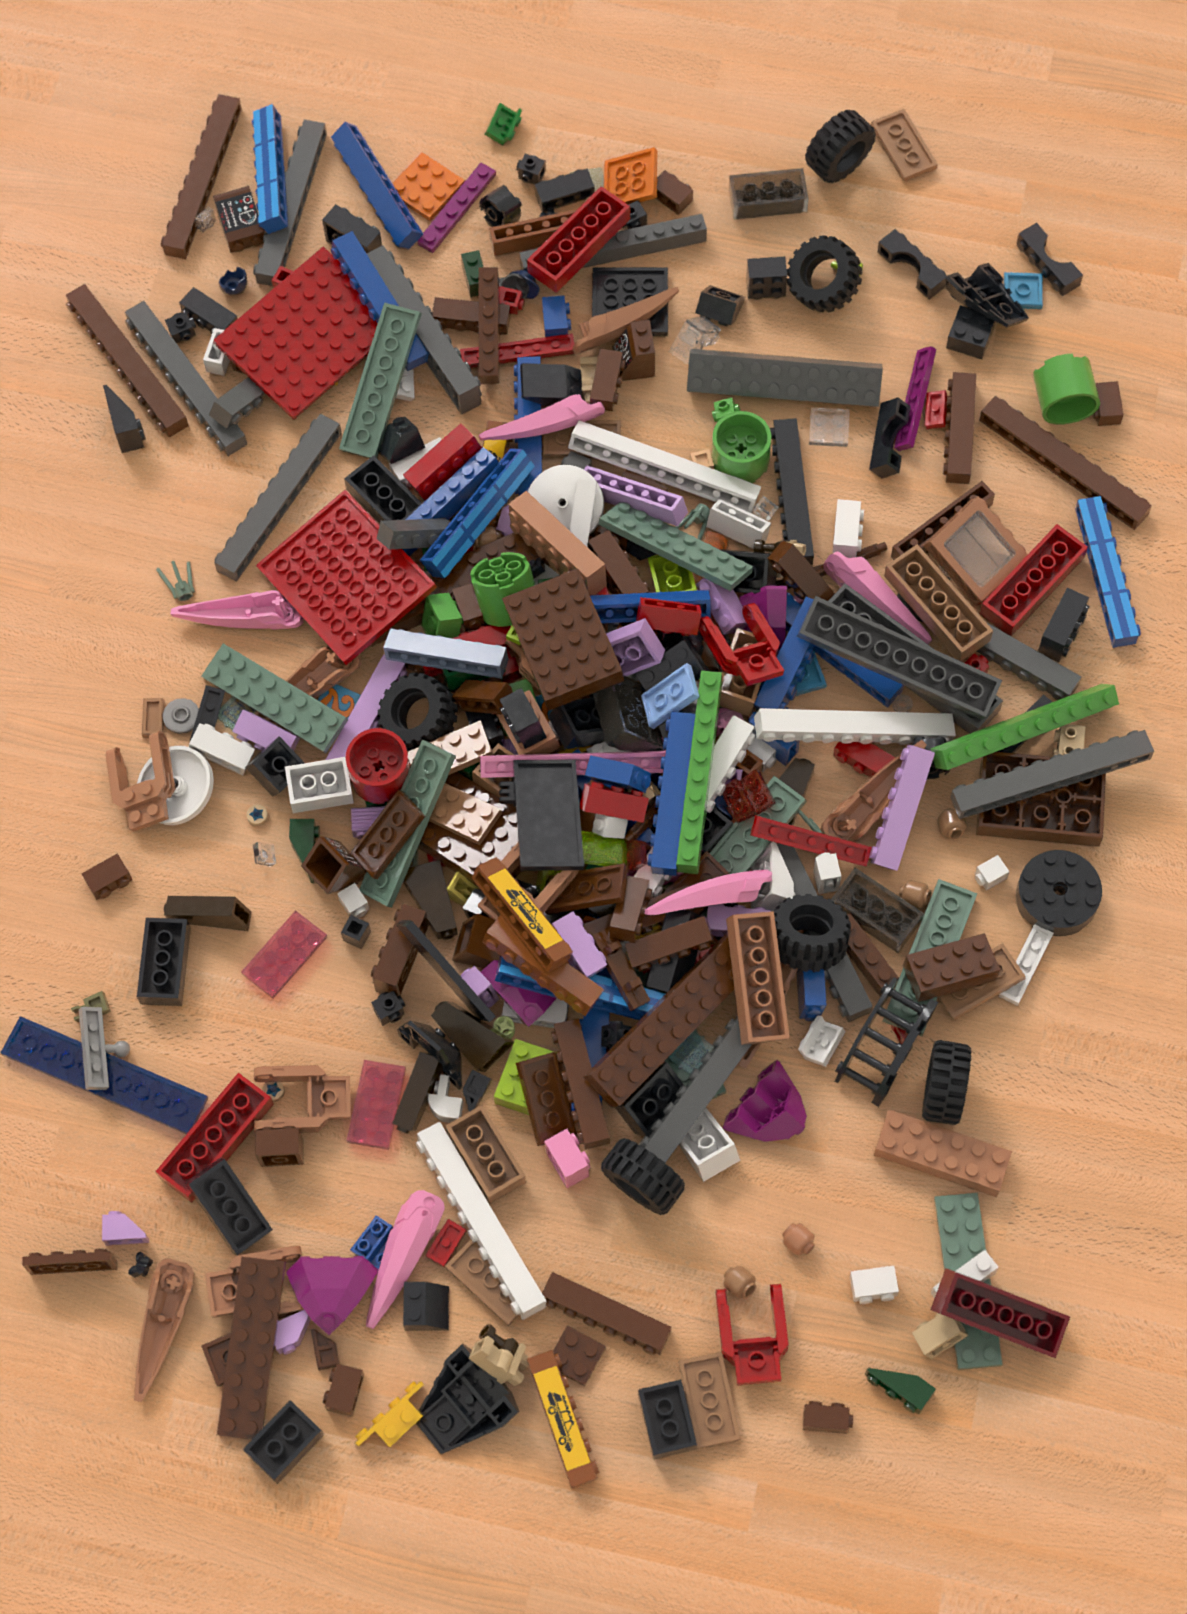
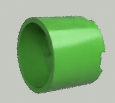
[1033,354,1100,425]
[712,411,771,483]
[470,552,535,627]

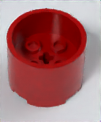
[345,728,410,804]

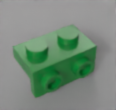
[484,103,522,145]

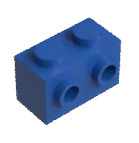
[542,295,571,337]

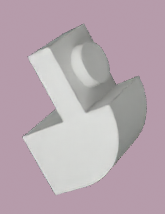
[428,1075,463,1123]

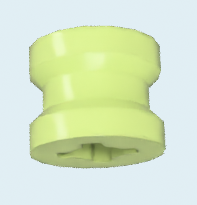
[493,1016,515,1039]

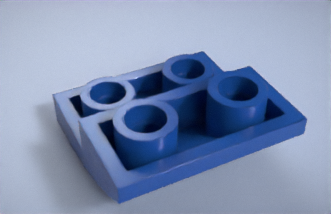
[350,1215,393,1271]

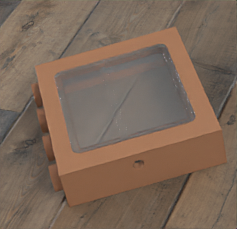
[923,496,1028,605]

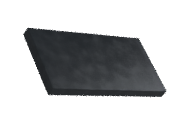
[513,760,584,871]
[396,920,496,1022]

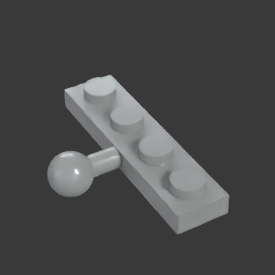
[79,1007,130,1090]

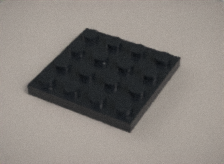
[592,267,668,336]

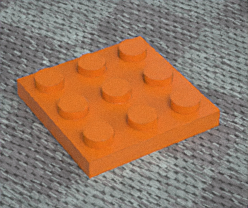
[604,147,658,204]
[392,152,465,221]

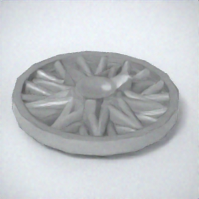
[163,698,199,734]

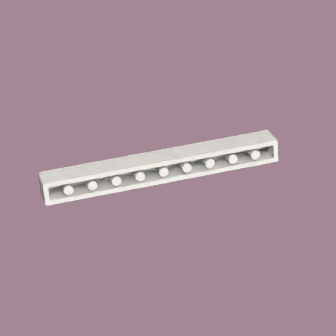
[568,420,761,513]
[754,708,956,745]
[634,715,756,898]
[416,1122,546,1320]

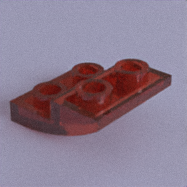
[722,769,776,823]

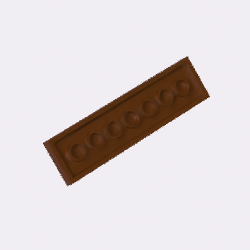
[217,1256,286,1439]

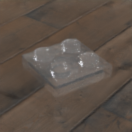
[809,407,850,447]

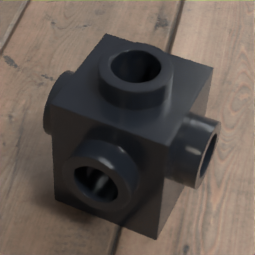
[516,154,546,184]
[622,201,647,230]
[165,311,197,344]
[371,991,406,1026]
[601,1021,632,1049]

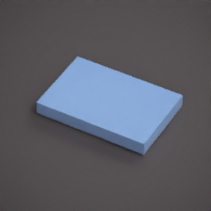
[641,663,700,729]

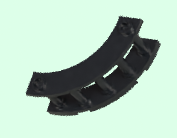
[835,977,938,1107]

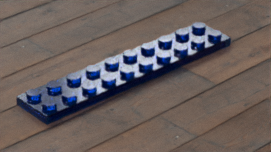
[1,1016,208,1134]

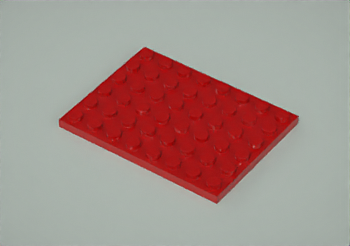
[213,246,378,420]
[256,490,438,665]

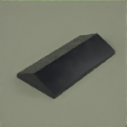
[645,909,707,993]

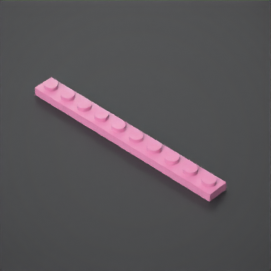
[480,751,666,778]

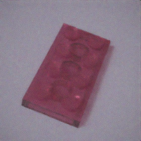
[241,910,327,999]
[347,1060,406,1150]

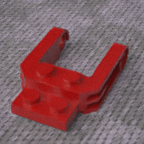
[698,603,784,686]
[716,1284,789,1386]

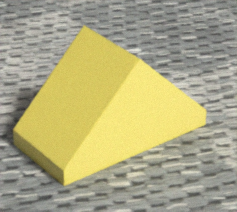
[447,872,479,906]

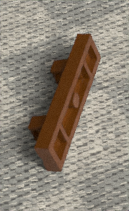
[592,927,651,1011]

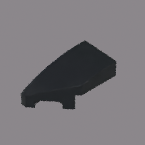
[463,1069,492,1112]

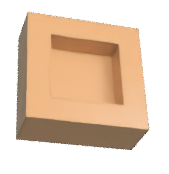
[690,449,714,469]

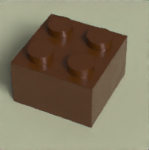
[256,1126,304,1167]

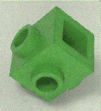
[712,397,740,422]

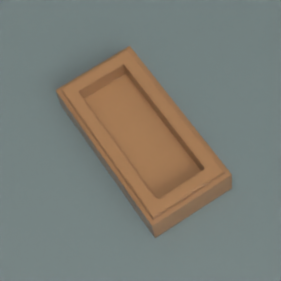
[142,698,164,738]

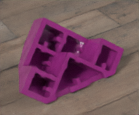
[739,586,787,657]
[481,960,557,1027]
[723,1060,807,1142]
[286,1256,378,1335]

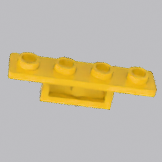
[354,1381,424,1447]

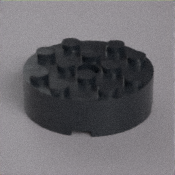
[1016,850,1102,936]

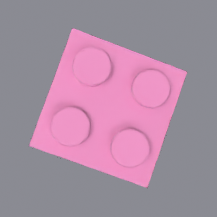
[544,1129,590,1188]

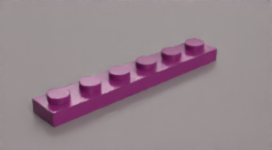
[417,162,496,253]
[894,346,936,451]

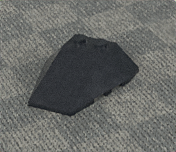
[945,263,1029,328]
[397,1021,462,1090]
[416,1344,519,1454]

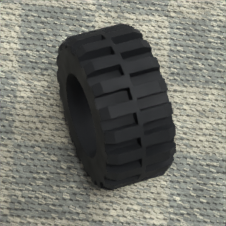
[805,110,876,183]
[787,235,863,313]
[377,673,458,751]
[774,894,851,972]
[922,1040,972,1125]
[601,1138,685,1215]

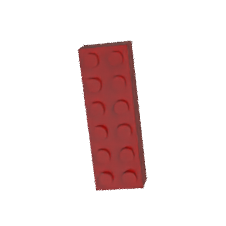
[527,186,630,293]
[980,524,1088,636]
[155,1072,274,1203]

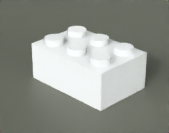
[285,757,354,813]

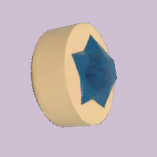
[247,805,268,826]
[262,1082,284,1102]

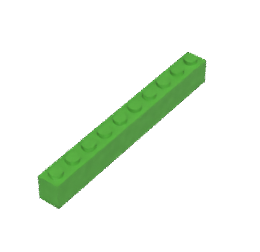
[676,671,722,874]
[931,684,1119,770]

